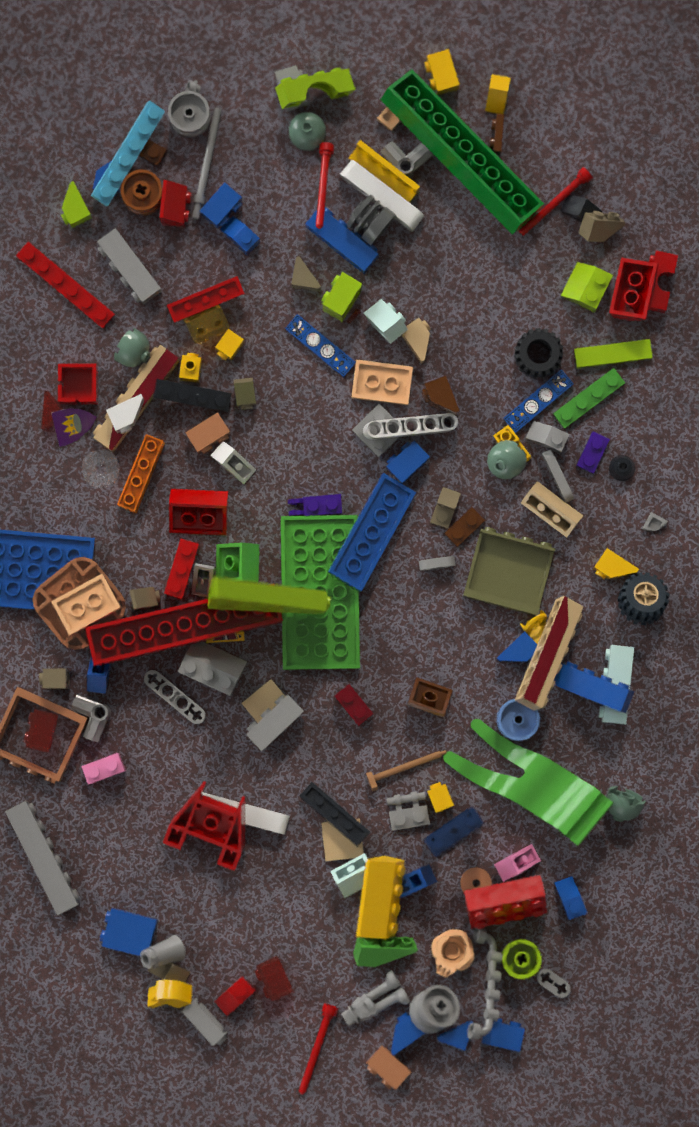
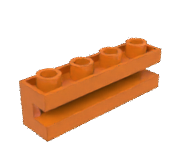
[117,434,165,514]

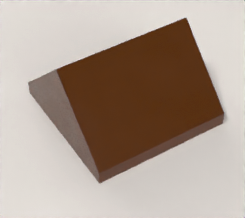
[407,677,453,718]

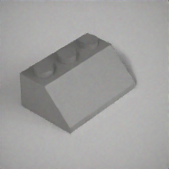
[178,642,247,696]

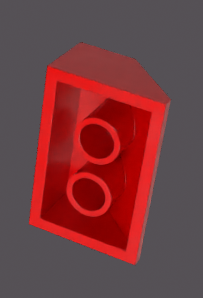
[609,258,659,321]
[169,489,228,535]

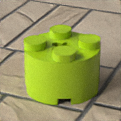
[502,939,542,979]

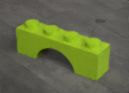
[275,67,355,109]

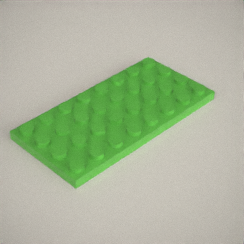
[281,515,360,670]

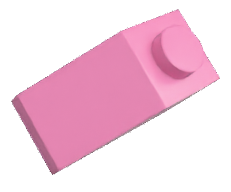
[494,844,541,881]

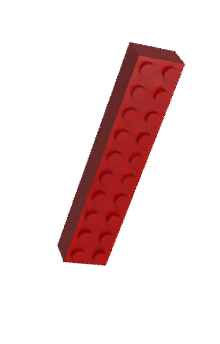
[85,583,283,667]

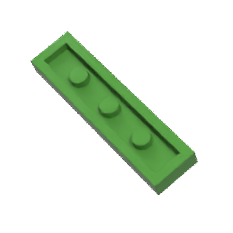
[553,368,625,429]

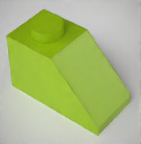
[61,181,92,228]

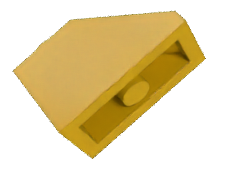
[593,548,639,580]

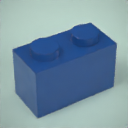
[200,182,243,229]
[386,440,430,484]
[481,1018,525,1052]

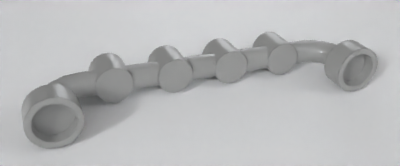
[468,928,502,1040]

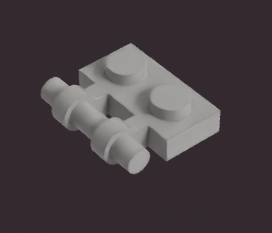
[386,791,430,831]

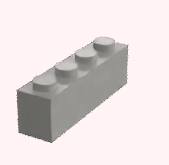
[97,228,162,305]

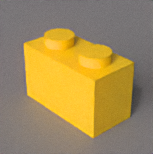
[424,49,460,95]

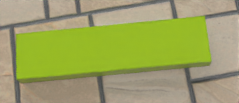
[574,339,653,368]

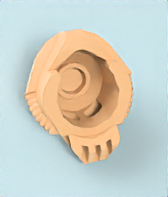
[431,929,474,978]

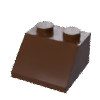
[422,376,460,417]

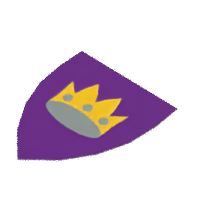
[51,408,97,447]

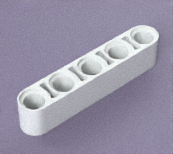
[340,160,424,231]
[363,413,458,440]
[202,793,290,835]

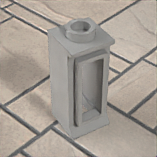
[181,997,228,1046]

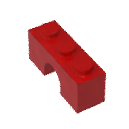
[649,250,678,313]
[164,539,200,601]

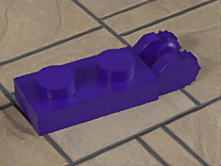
[288,494,342,516]

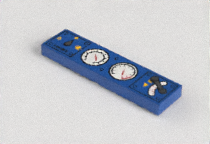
[285,314,356,378]
[503,369,574,433]

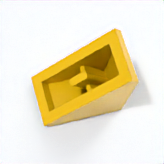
[485,74,510,114]

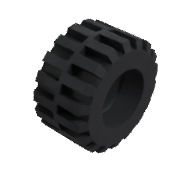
[514,328,563,379]

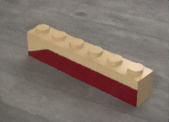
[93,345,180,453]
[515,596,584,711]

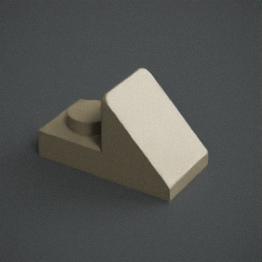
[430,487,461,529]
[147,962,191,983]

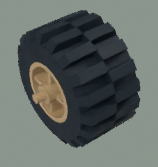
[618,572,669,625]

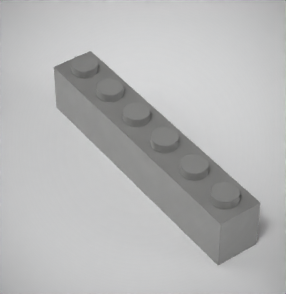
[5,801,81,915]

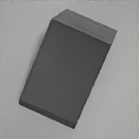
[560,195,602,222]

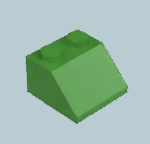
[216,543,259,583]

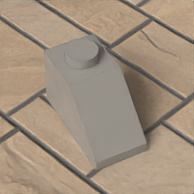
[526,421,570,454]

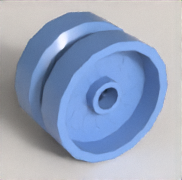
[496,699,540,741]

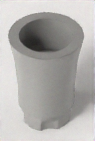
[140,935,185,969]

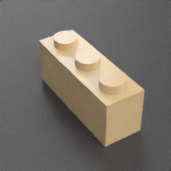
[521,481,583,537]

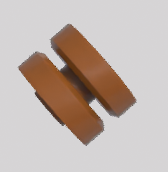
[120,169,162,216]

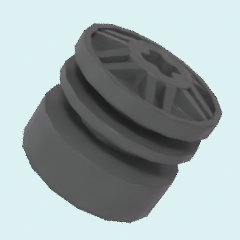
[346,195,396,246]

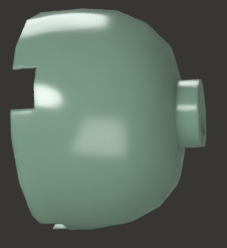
[289,112,326,151]
[114,328,150,367]
[487,440,527,480]
[606,786,645,822]

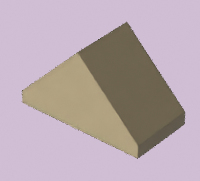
[291,256,321,292]

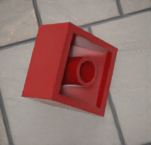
[159,180,191,227]

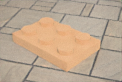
[351,360,413,405]
[51,574,121,636]

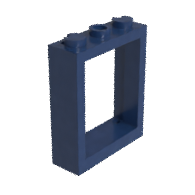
[423,807,484,857]

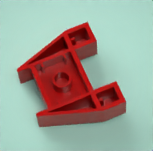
[163,781,245,871]

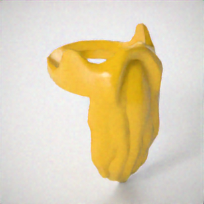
[520,610,548,644]

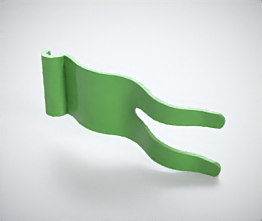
[443,719,614,846]

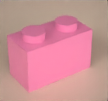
[81,753,126,785]

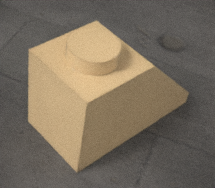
[402,318,431,364]

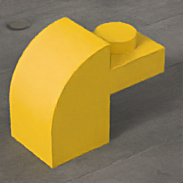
[147,980,192,1008]

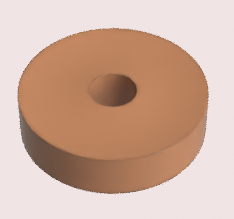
[460,867,492,892]

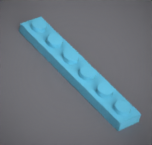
[90,101,165,206]

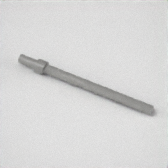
[192,108,222,219]

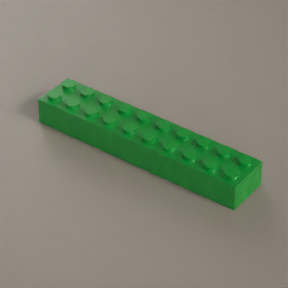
[380,69,544,235]

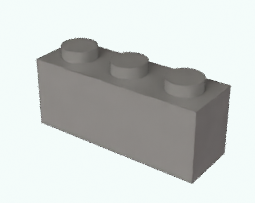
[246,695,304,751]

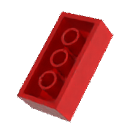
[464,875,547,929]

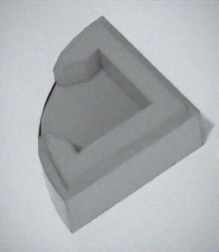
[642,512,668,532]

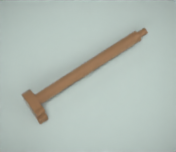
[366,750,446,792]

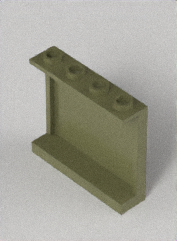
[463,527,556,616]

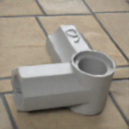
[380,141,432,177]
[71,694,111,743]

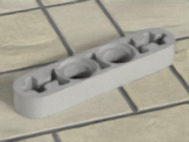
[144,670,206,724]

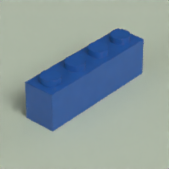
[305,207,379,274]
[554,661,635,713]

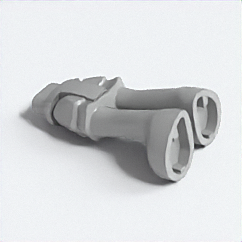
[341,970,411,1026]

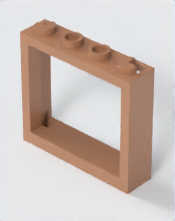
[0,687,89,784]

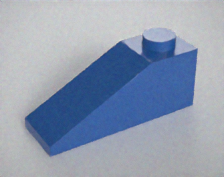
[400,864,437,898]

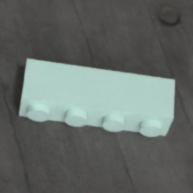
[599,645,634,725]

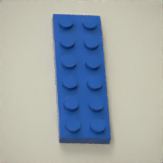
[327,473,416,592]

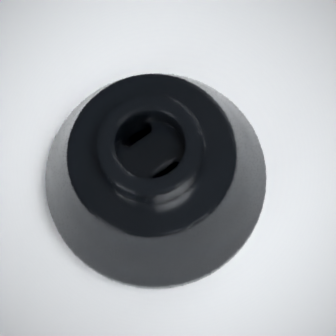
[609,455,635,481]

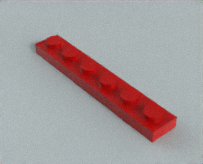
[16,242,115,329]

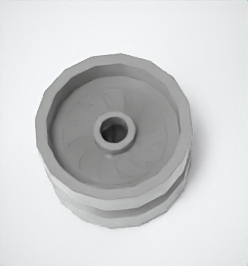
[168,91,211,138]
[409,985,460,1034]

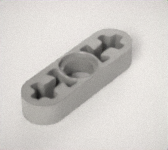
[542,449,574,503]

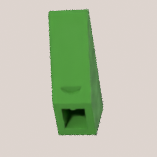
[353,937,418,967]

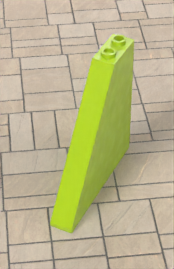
[208,577,331,615]

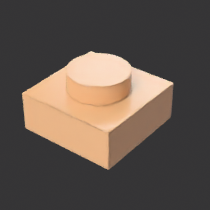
[377,107,400,132]

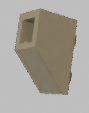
[579,211,626,242]

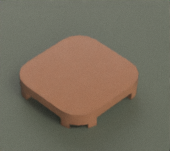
[33,557,126,650]

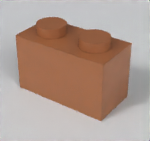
[186,412,231,454]
[366,1045,411,1090]

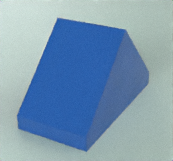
[437,1020,473,1050]

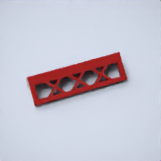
[167,276,245,323]

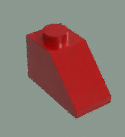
[214,976,256,1016]

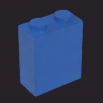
[100,908,158,956]

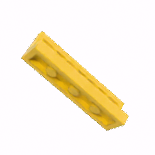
[348,140,420,203]

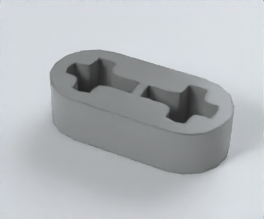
[418,556,456,571]
[537,968,570,998]

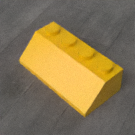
[356,856,405,939]

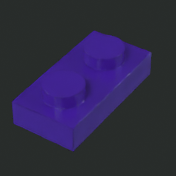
[576,431,610,474]

